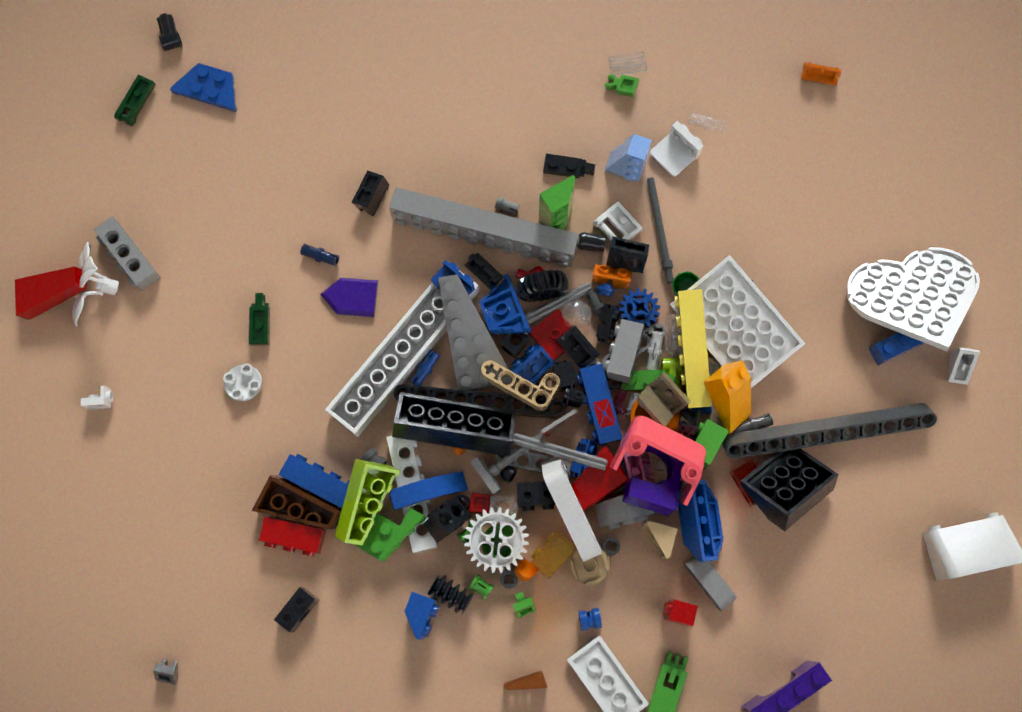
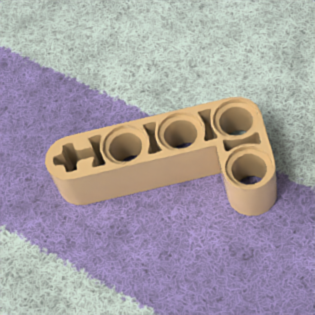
[481,360,560,411]

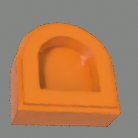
[514,557,538,581]

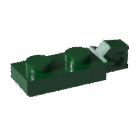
[249,293,270,346]

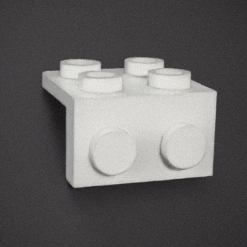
[650,121,703,177]

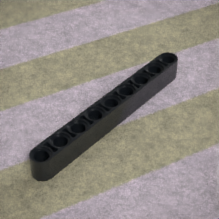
[393,385,566,419]

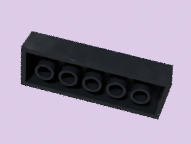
[392,392,516,456]

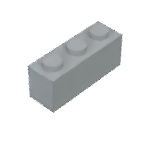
[604,319,644,384]

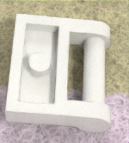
[592,202,643,241]

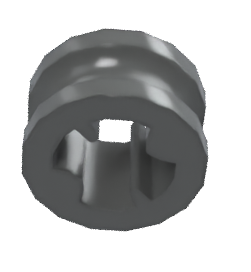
[602,537,620,556]
[500,570,518,589]

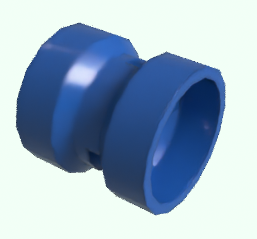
[578,608,602,631]

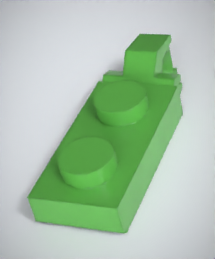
[622,370,676,391]

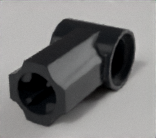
[157,13,182,51]

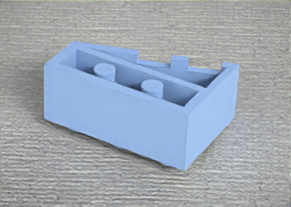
[605,134,652,182]

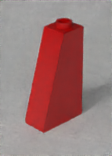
[15,266,87,320]
[558,446,630,515]

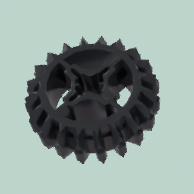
[517,270,569,302]

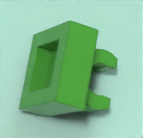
[513,592,537,619]

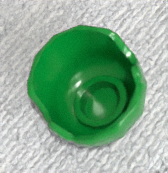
[672,271,699,296]

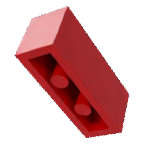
[259,517,326,557]

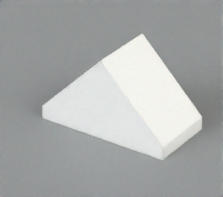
[948,347,980,385]

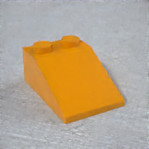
[704,361,751,434]

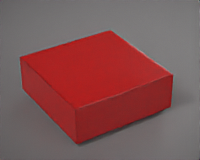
[469,492,491,514]

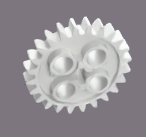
[464,507,529,573]

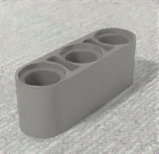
[684,556,737,611]

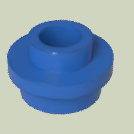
[596,283,615,297]

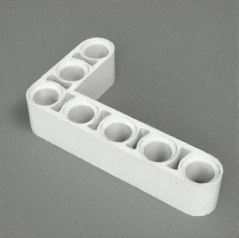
[541,456,602,561]

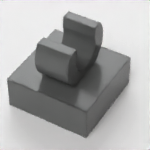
[153,658,178,685]

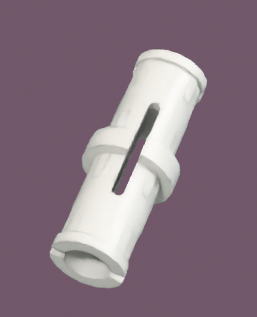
[646,331,665,370]

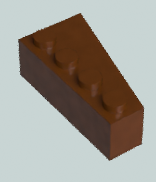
[252,475,342,530]

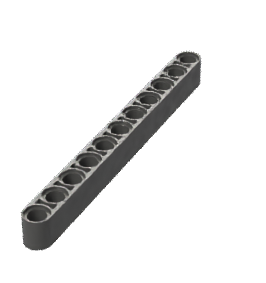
[722,403,937,459]

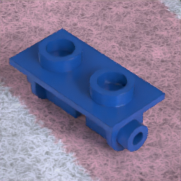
[569,439,597,478]

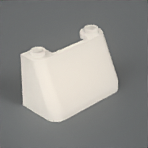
[922,512,1022,580]

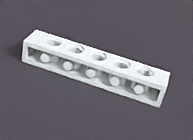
[386,436,440,554]

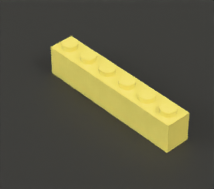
[674,289,712,408]

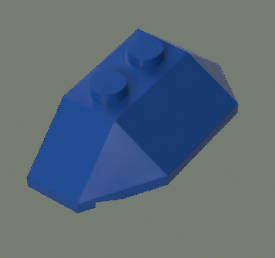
[678,480,724,562]

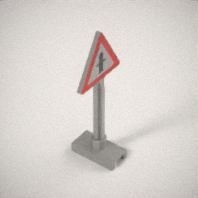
[471,408,578,494]

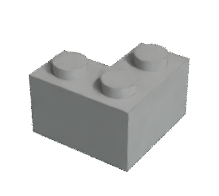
[594,495,655,530]

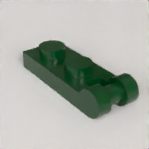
[114,74,156,126]

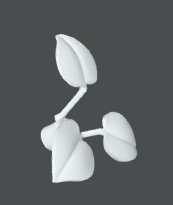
[72,242,119,327]

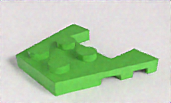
[354,508,427,562]

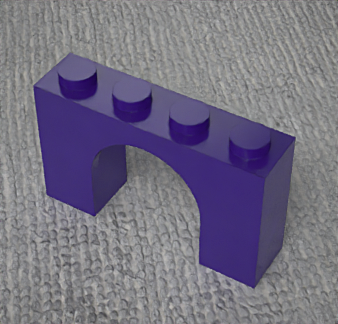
[622,435,684,516]
[741,661,832,712]

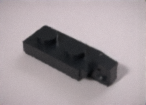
[543,153,595,178]

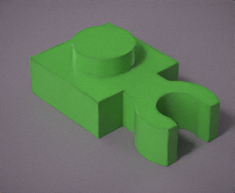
[605,74,639,97]

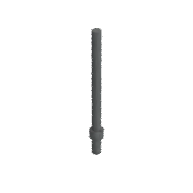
[647,177,674,284]

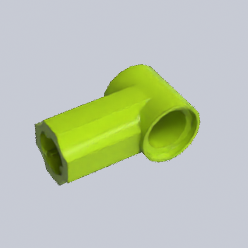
[661,358,682,390]

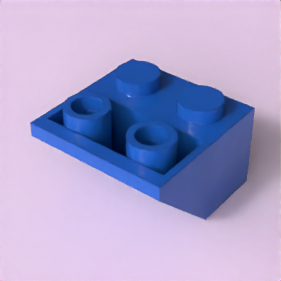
[404,592,440,640]

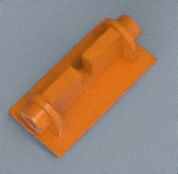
[801,62,842,86]
[592,264,632,289]

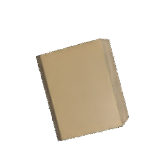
[642,521,678,561]

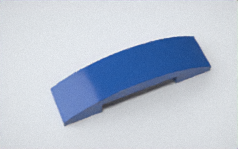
[389,471,468,510]

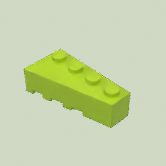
[335,459,401,545]

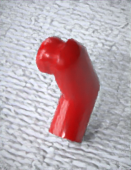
[515,266,544,279]

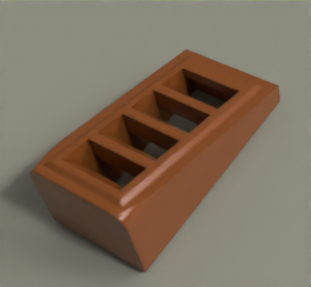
[503,671,547,690]

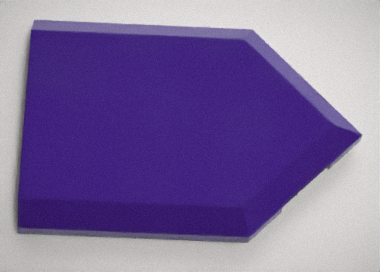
[320,278,378,317]

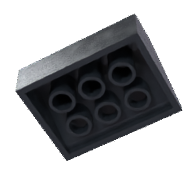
[740,448,839,532]

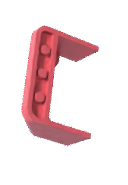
[609,416,706,506]

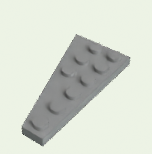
[438,274,513,390]

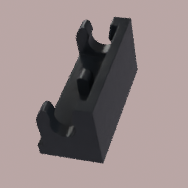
[352,170,389,216]
[556,325,600,369]

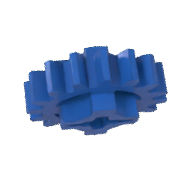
[619,288,660,328]

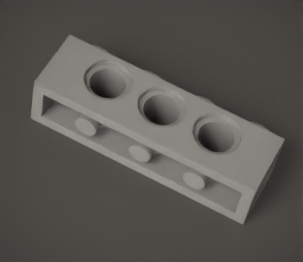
[94,216,160,291]

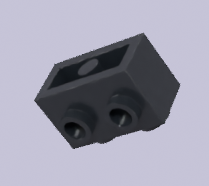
[517,481,556,512]

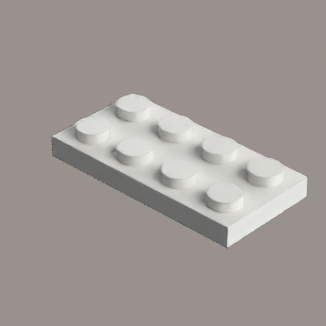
[567,635,649,712]

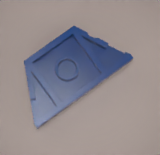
[170,63,237,112]
[479,274,531,334]

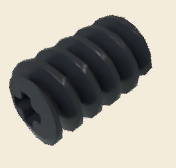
[427,575,474,616]

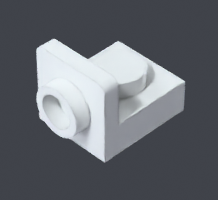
[81,386,114,410]

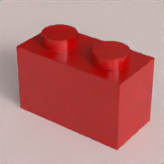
[662,599,698,626]

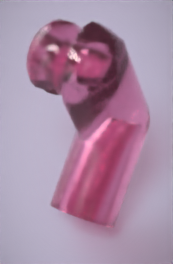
[613,389,628,416]

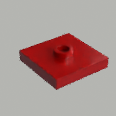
[529,309,572,360]

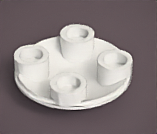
[223,364,262,401]

